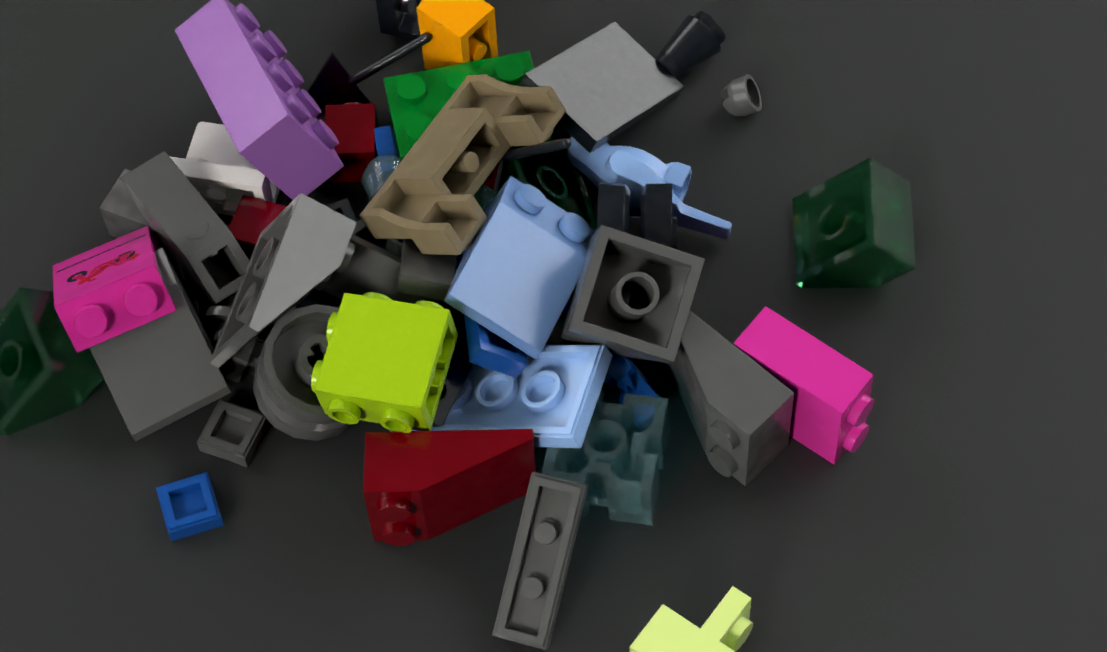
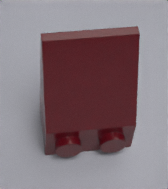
[363,429,536,546]

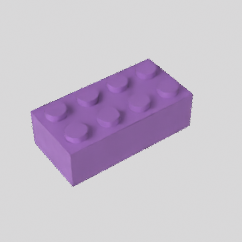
[175,0,344,200]

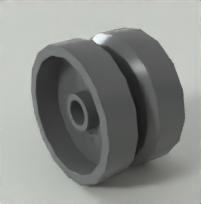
[253,304,353,441]

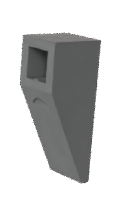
[120,151,249,309]

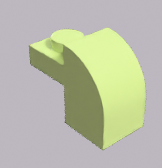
[630,586,753,652]

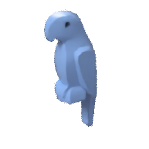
[567,136,732,239]

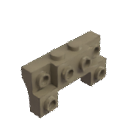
[359,74,566,255]

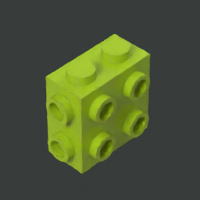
[311,292,458,433]

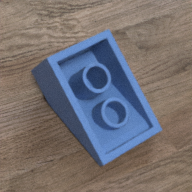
[444,176,596,359]

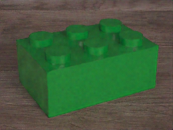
[383,51,552,174]

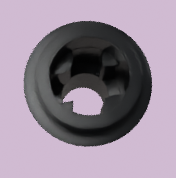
[656,11,726,79]

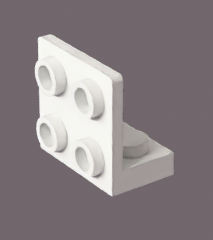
[170,122,280,216]

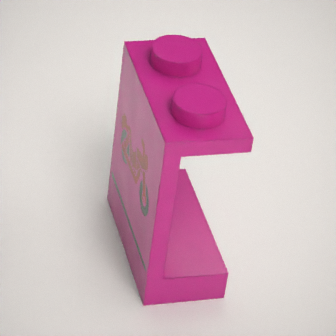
[52,226,176,353]

